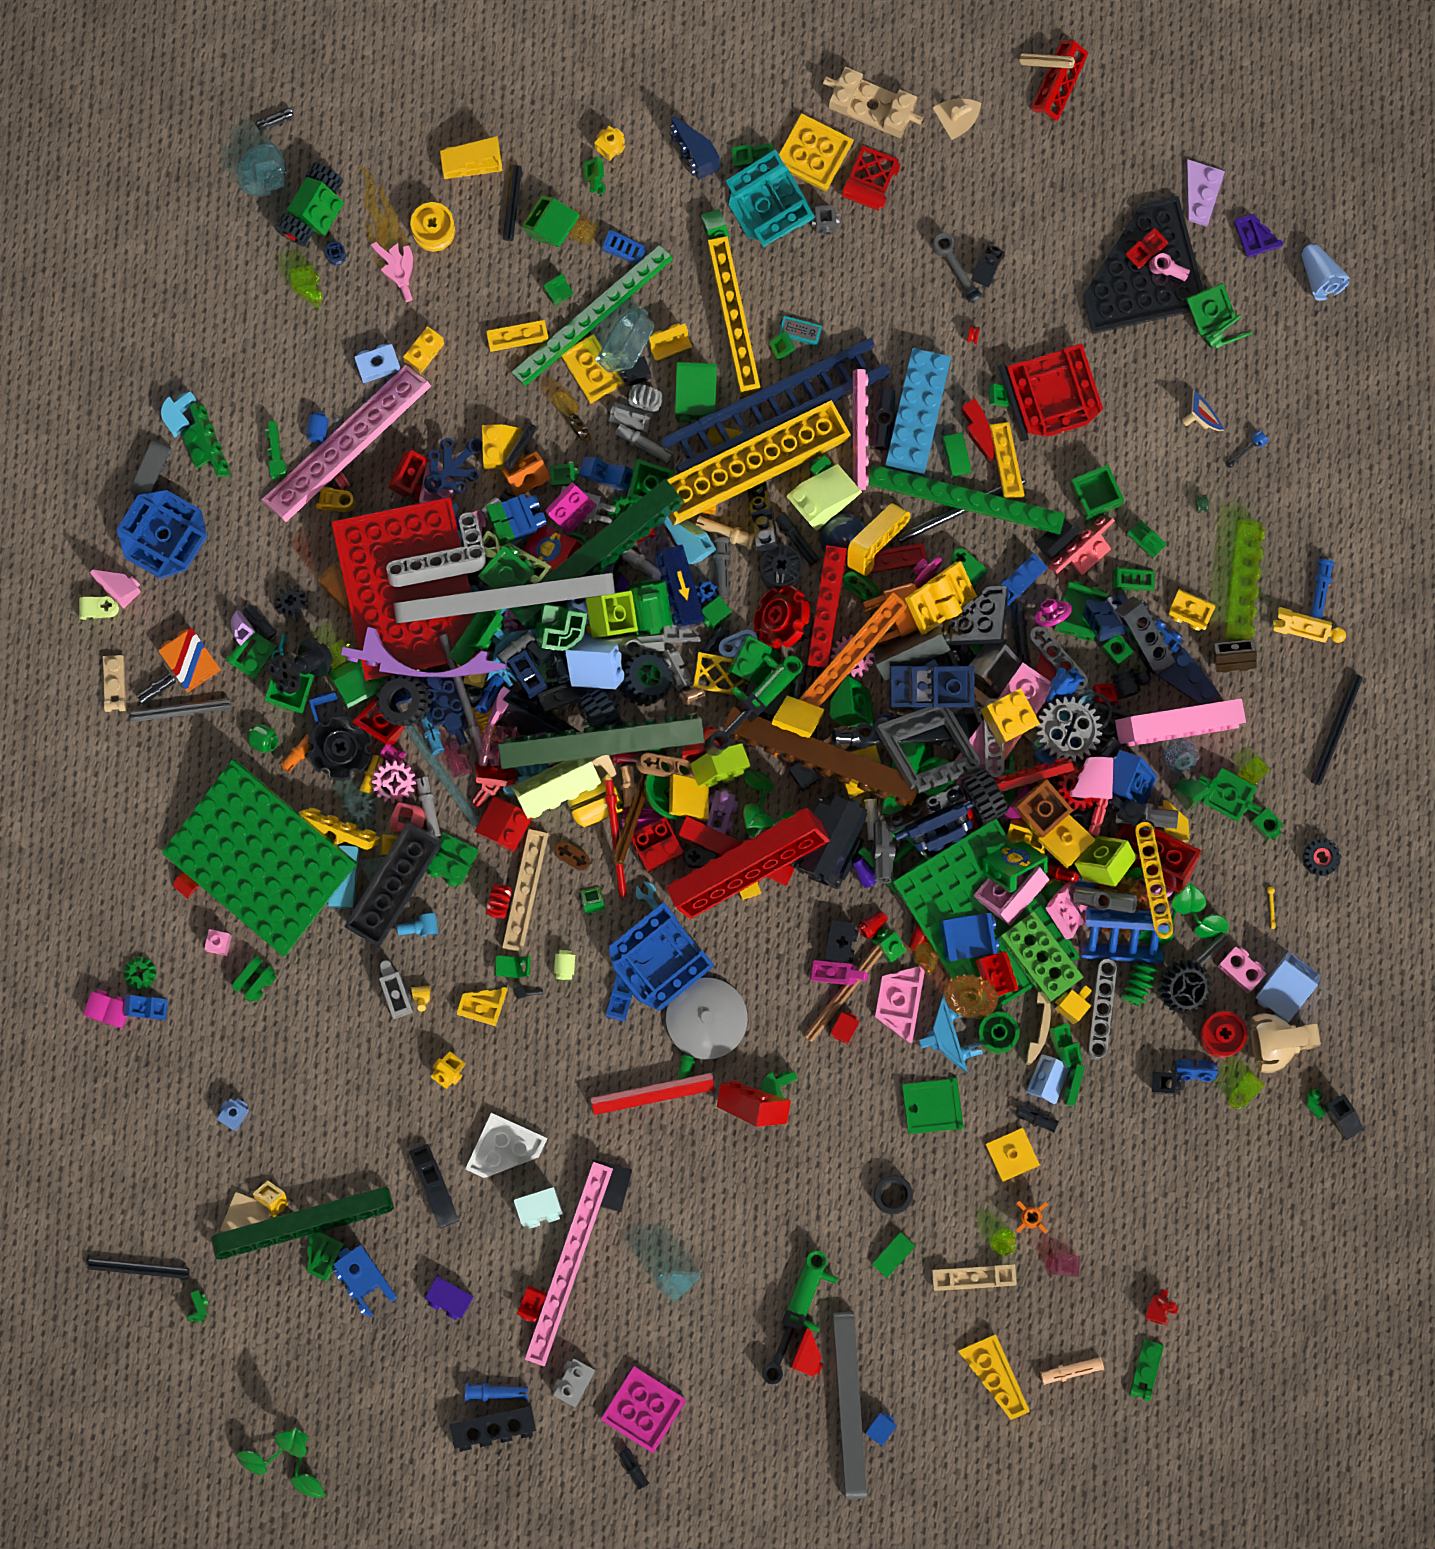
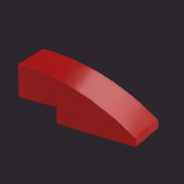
[961,398,994,463]

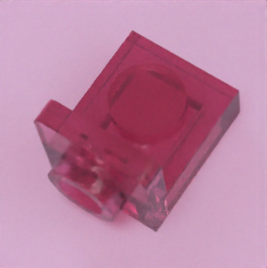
[1046,1254,1080,1277]

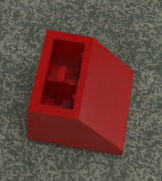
[631,817,684,874]

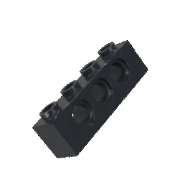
[1114,596,1175,676]
[449,1406,537,1452]

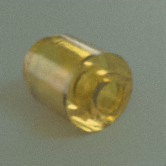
[551,389,580,419]

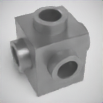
[811,205,840,235]

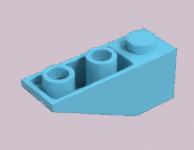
[663,516,716,565]

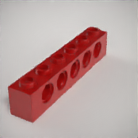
[808,546,847,668]

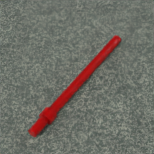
[604,778,627,898]

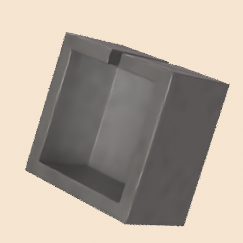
[969,643,1022,696]

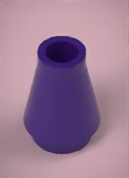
[852,857,876,888]

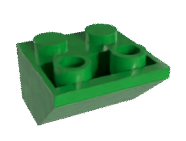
[521,195,580,247]

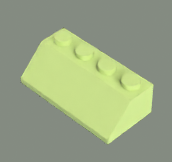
[511,758,601,818]

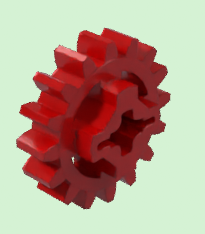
[1056,766,1099,811]

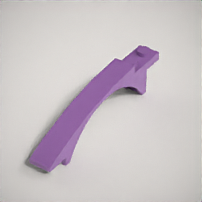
[341,627,507,677]

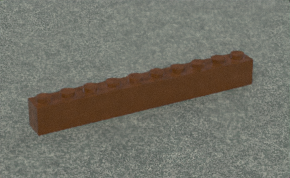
[723,707,917,806]

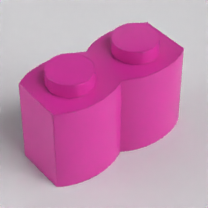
[83,990,128,1029]

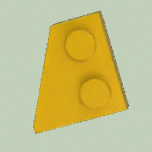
[457,987,508,1026]

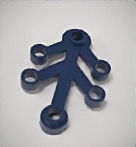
[424,438,483,494]

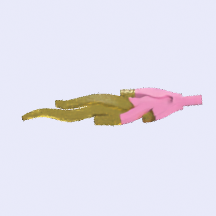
[360,167,413,302]

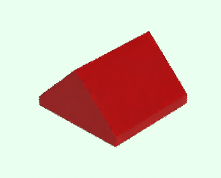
[353,697,405,745]

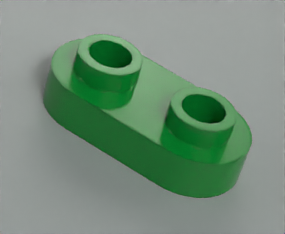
[843,570,880,602]

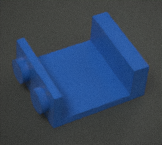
[939,913,999,961]

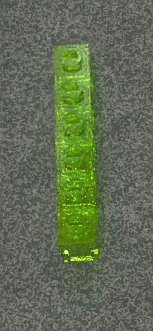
[1224,520,1266,641]

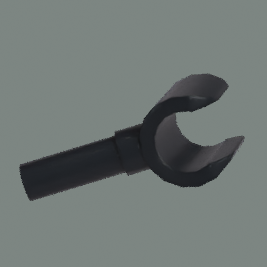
[513,985,543,999]

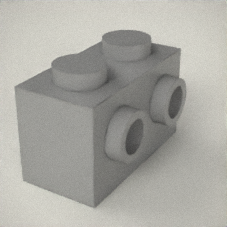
[552,1358,596,1408]

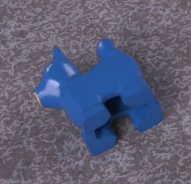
[1045,668,1084,703]

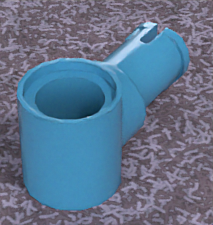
[397,913,439,937]

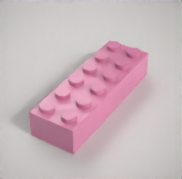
[1115,699,1246,747]

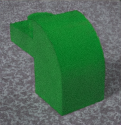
[760,1070,798,1098]

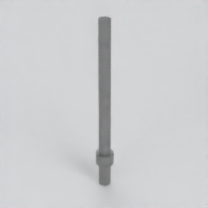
[439,634,485,752]

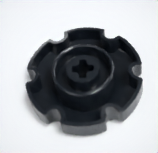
[307,716,372,781]

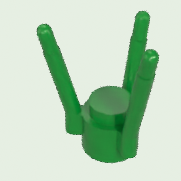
[1203,314,1253,349]

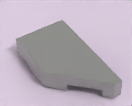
[663,622,700,643]

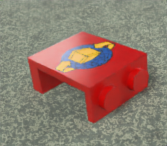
[521,525,582,572]

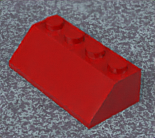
[1115,824,1202,892]

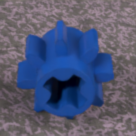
[693,580,718,605]

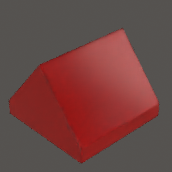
[172,872,200,899]

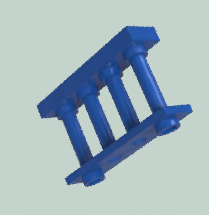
[1081,907,1169,963]

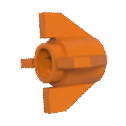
[1015,1201,1049,1234]

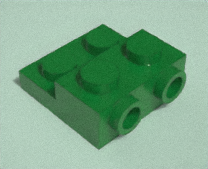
[478,545,536,589]
[426,833,479,888]

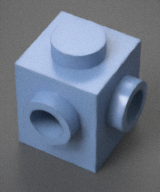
[217,1098,249,1131]

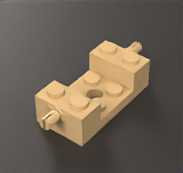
[823,67,924,139]

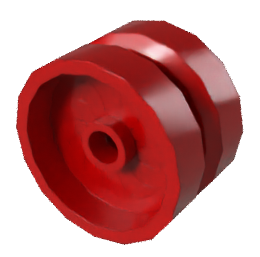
[1199,1011,1247,1058]

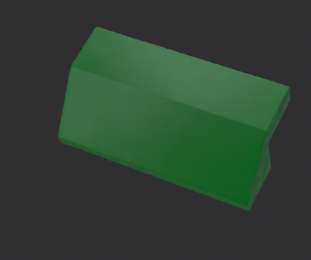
[328,659,420,708]
[880,742,931,816]

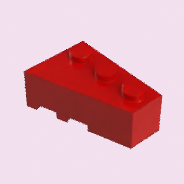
[716,1080,791,1127]

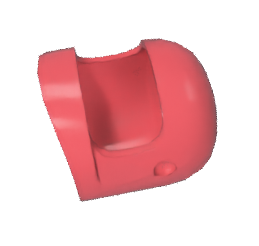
[390,802,425,832]

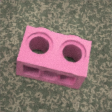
[1217,947,1267,993]

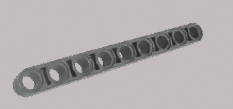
[833,1311,867,1500]

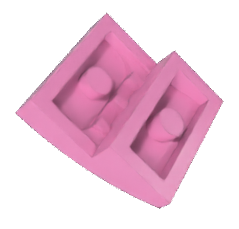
[1046,881,1088,940]

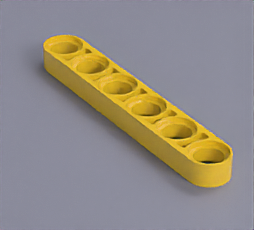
[1135,822,1173,939]

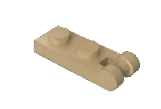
[103,655,126,712]

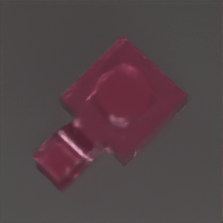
[443,741,473,778]

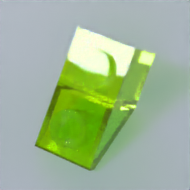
[289,265,323,309]

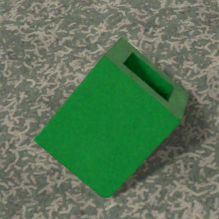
[543,273,574,306]

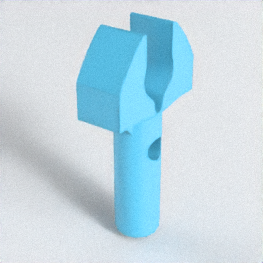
[636,881,659,911]

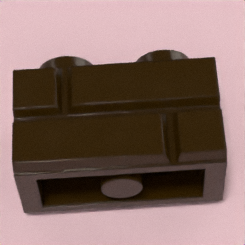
[1214,639,1257,673]

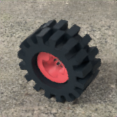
[1302,838,1341,876]

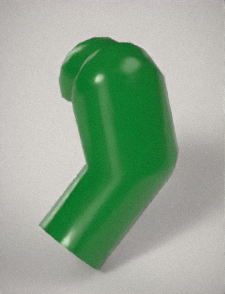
[1306,1088,1326,1120]

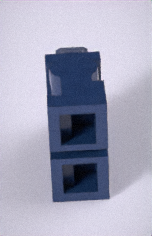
[1083,594,1139,641]

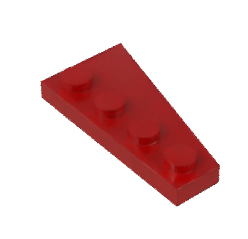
[994,758,1074,792]

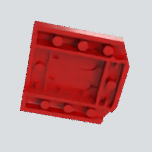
[1006,343,1103,437]

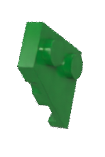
[307,1232,346,1282]

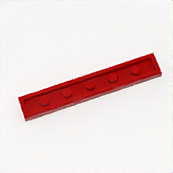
[677,816,795,886]
[591,1073,715,1115]

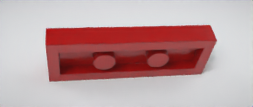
[869,543,927,574]

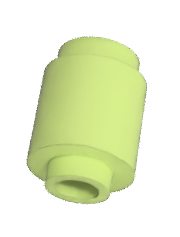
[554,950,575,980]

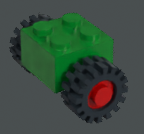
[274,162,344,247]

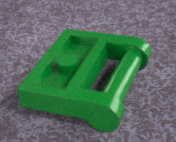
[225,632,278,680]

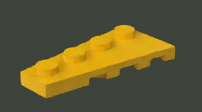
[958,1334,1030,1420]

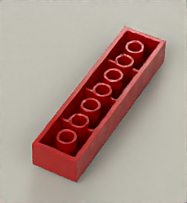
[666,808,830,919]

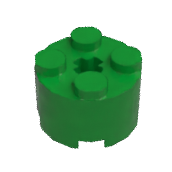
[977,1012,1020,1055]

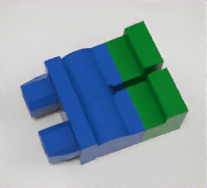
[486,494,546,547]

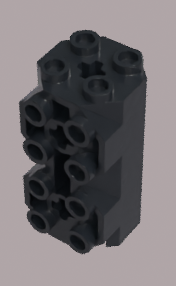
[793,792,868,886]

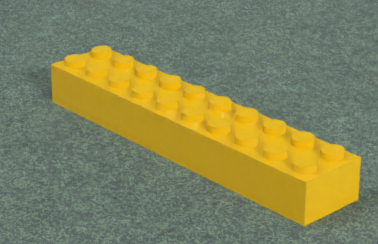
[657,400,851,526]

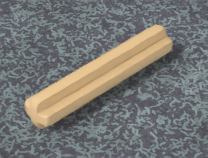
[1019,53,1075,68]

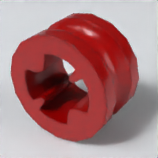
[967,325,980,344]

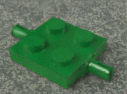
[1198,767,1263,822]

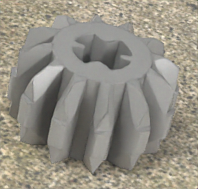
[628,384,662,412]

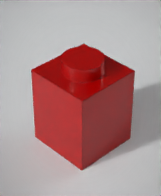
[830,1012,859,1045]

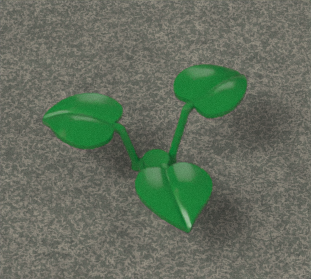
[743,769,795,838]
[1138,882,1230,946]
[235,1428,326,1498]

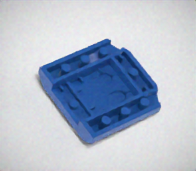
[608,902,715,1011]

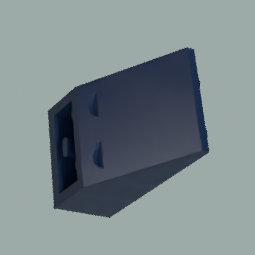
[670,116,720,180]

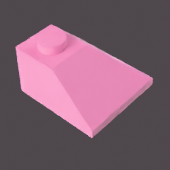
[90,570,141,609]

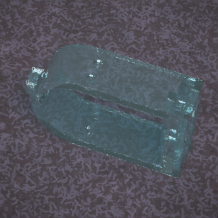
[595,308,654,373]

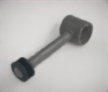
[933,233,982,303]

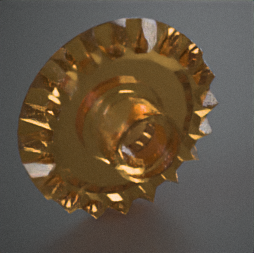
[945,974,998,1019]

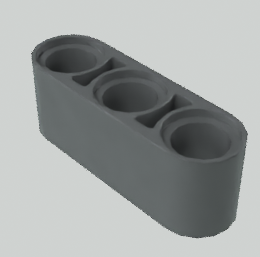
[131,441,172,496]

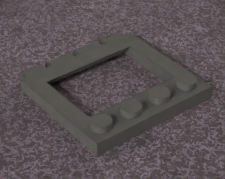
[875,707,980,793]

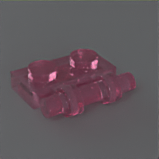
[478,725,517,766]

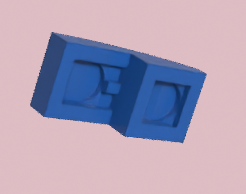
[606,975,633,1022]
[123,995,168,1020]

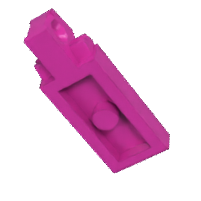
[810,960,868,985]

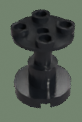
[267,638,333,694]

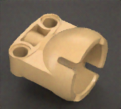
[1250,1013,1321,1073]

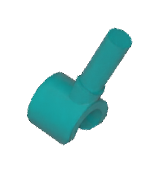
[271,634,287,659]

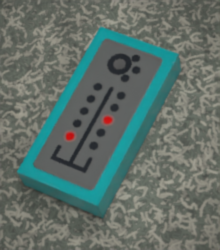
[779,316,822,346]

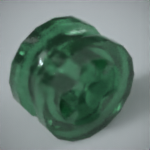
[1195,494,1209,513]

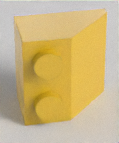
[482,424,524,469]

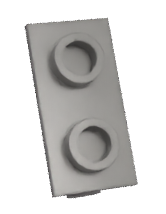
[609,402,653,432]
[660,648,693,691]

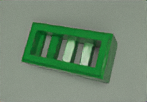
[1112,567,1155,591]

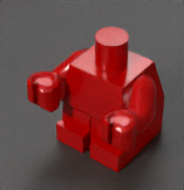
[1145,1289,1178,1326]

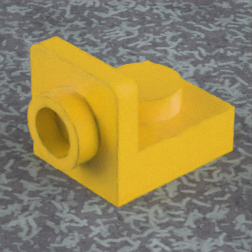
[253,1180,288,1217]

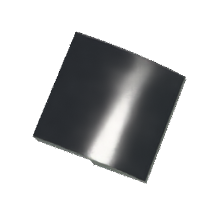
[587,1159,632,1212]

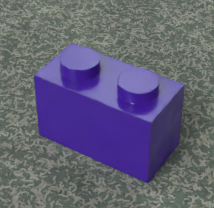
[425,1277,474,1320]

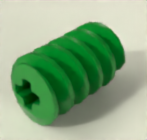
[1120,962,1159,1007]

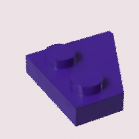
[1233,214,1283,258]

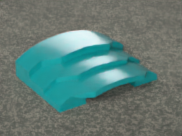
[726,149,816,247]

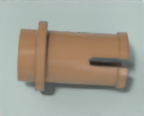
[678,684,705,705]

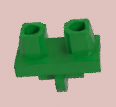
[1127,520,1167,559]

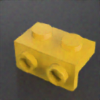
[648,323,692,361]
[1168,589,1216,631]

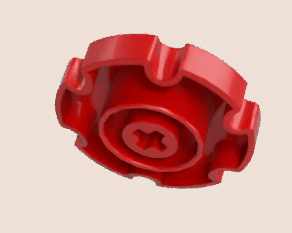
[753,585,810,649]

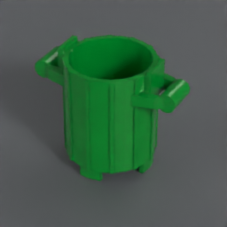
[627,578,673,635]

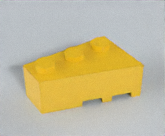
[440,136,503,179]

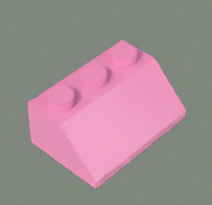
[974,866,1049,926]

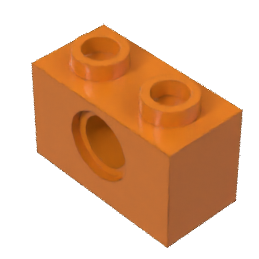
[501,451,551,497]

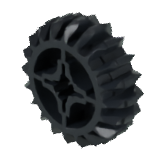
[1158,959,1212,1014]

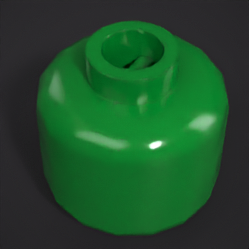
[247,724,279,753]

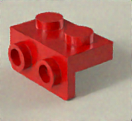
[976,951,1018,999]

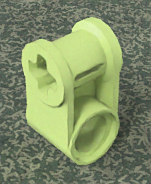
[79,596,119,620]

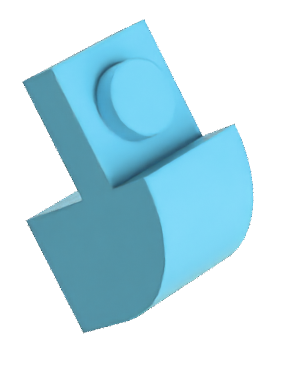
[161,391,197,438]

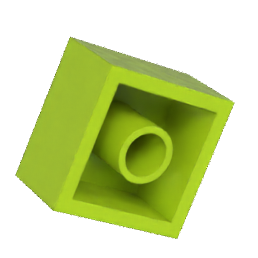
[586,591,638,638]
[690,744,750,788]
[1075,836,1137,886]

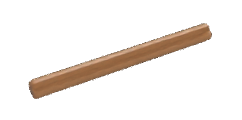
[804,944,882,1042]

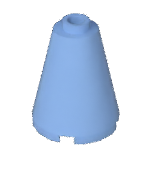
[1301,244,1350,300]

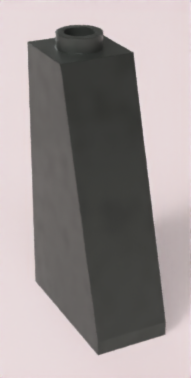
[874,626,952,681]

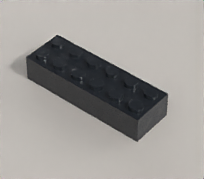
[344,820,444,948]

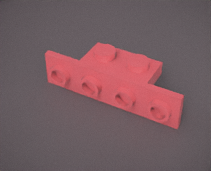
[1047,515,1115,575]

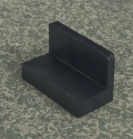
[1035,519,1081,560]

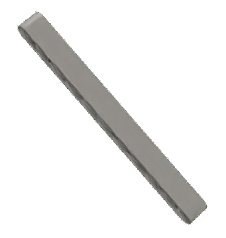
[393,573,615,623]

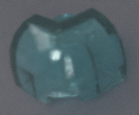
[238,142,287,196]

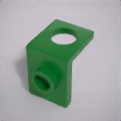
[494,956,530,978]

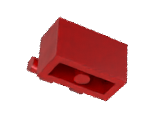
[387,450,428,503]

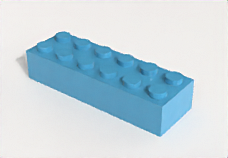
[886,348,951,475]

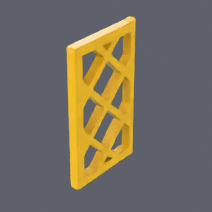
[693,652,748,695]

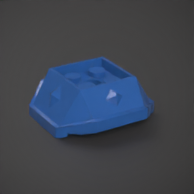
[117,490,208,579]

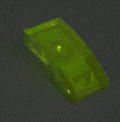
[1237,755,1271,784]

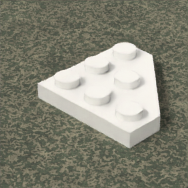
[465,1113,547,1178]

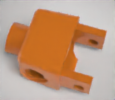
[862,583,920,646]

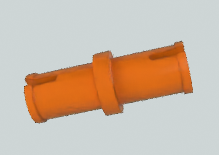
[279,734,312,773]

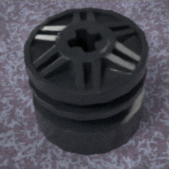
[760,545,802,589]

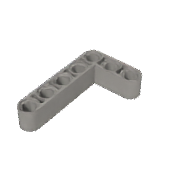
[386,512,486,587]

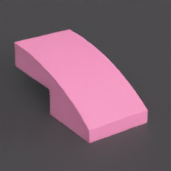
[489,686,510,727]

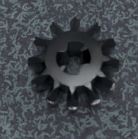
[274,585,309,619]

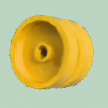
[410,202,455,252]

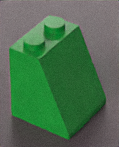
[675,362,717,422]

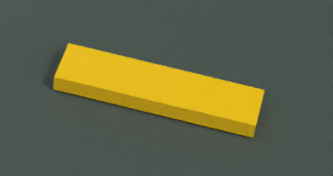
[990,422,1024,499]

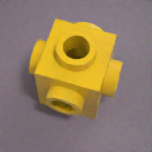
[594,126,625,161]
[431,1052,466,1089]

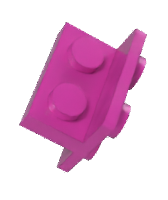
[545,482,596,534]

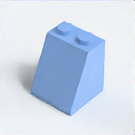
[565,632,624,689]
[1256,951,1321,1022]

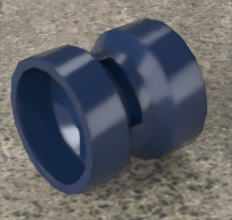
[325,242,346,266]

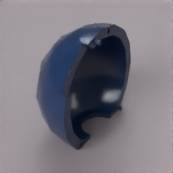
[819,512,866,562]

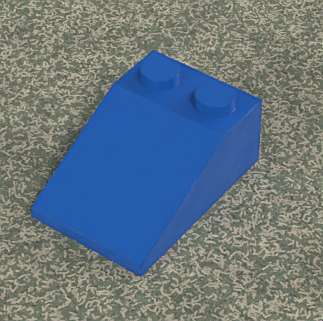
[1112,750,1158,805]

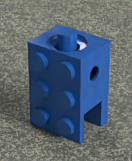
[333,1245,398,1317]

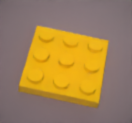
[780,113,854,192]

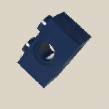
[508,650,547,699]

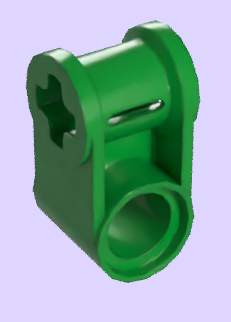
[949,548,988,586]

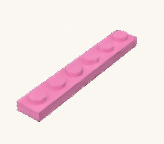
[853,369,869,491]

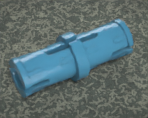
[420,713,445,755]

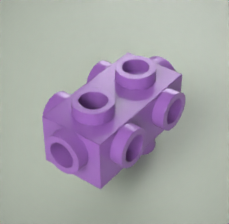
[703,788,738,834]

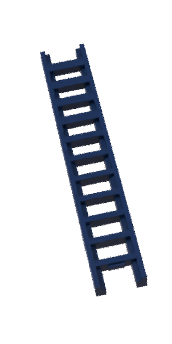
[661,338,890,474]

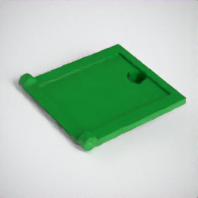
[902,1077,964,1135]

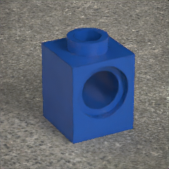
[865,1412,897,1446]

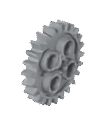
[1036,697,1102,763]

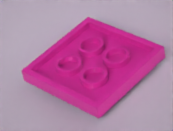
[601,1366,686,1453]

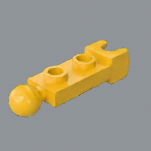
[1272,607,1346,643]

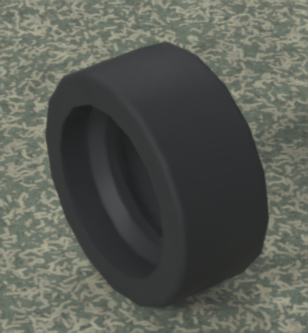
[874,1175,913,1215]

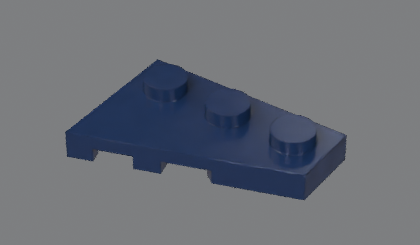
[1157,648,1221,705]

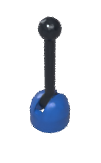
[1226,429,1269,468]

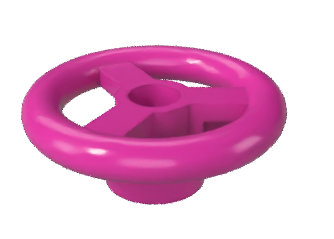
[913,557,943,589]
[1034,599,1072,627]

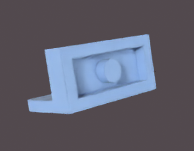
[1026,1054,1070,1104]

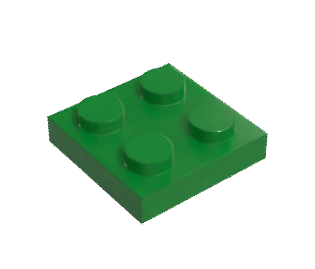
[1186,283,1236,336]

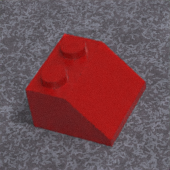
[474,796,532,851]

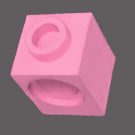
[205,929,232,956]

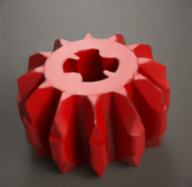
[486,884,512,919]

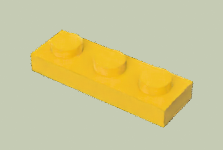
[486,320,549,352]

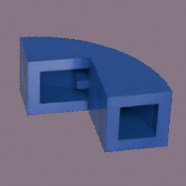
[579,457,633,491]

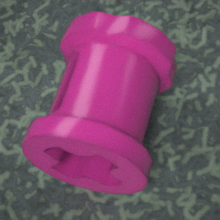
[380,744,406,764]

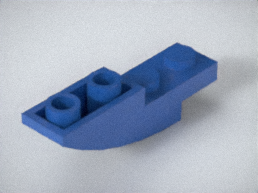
[1000,553,1048,608]

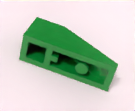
[1172,777,1211,811]

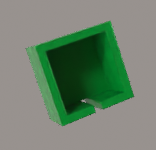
[1069,465,1124,521]

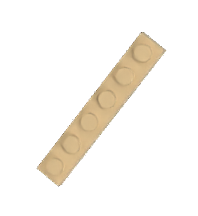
[502,829,549,953]

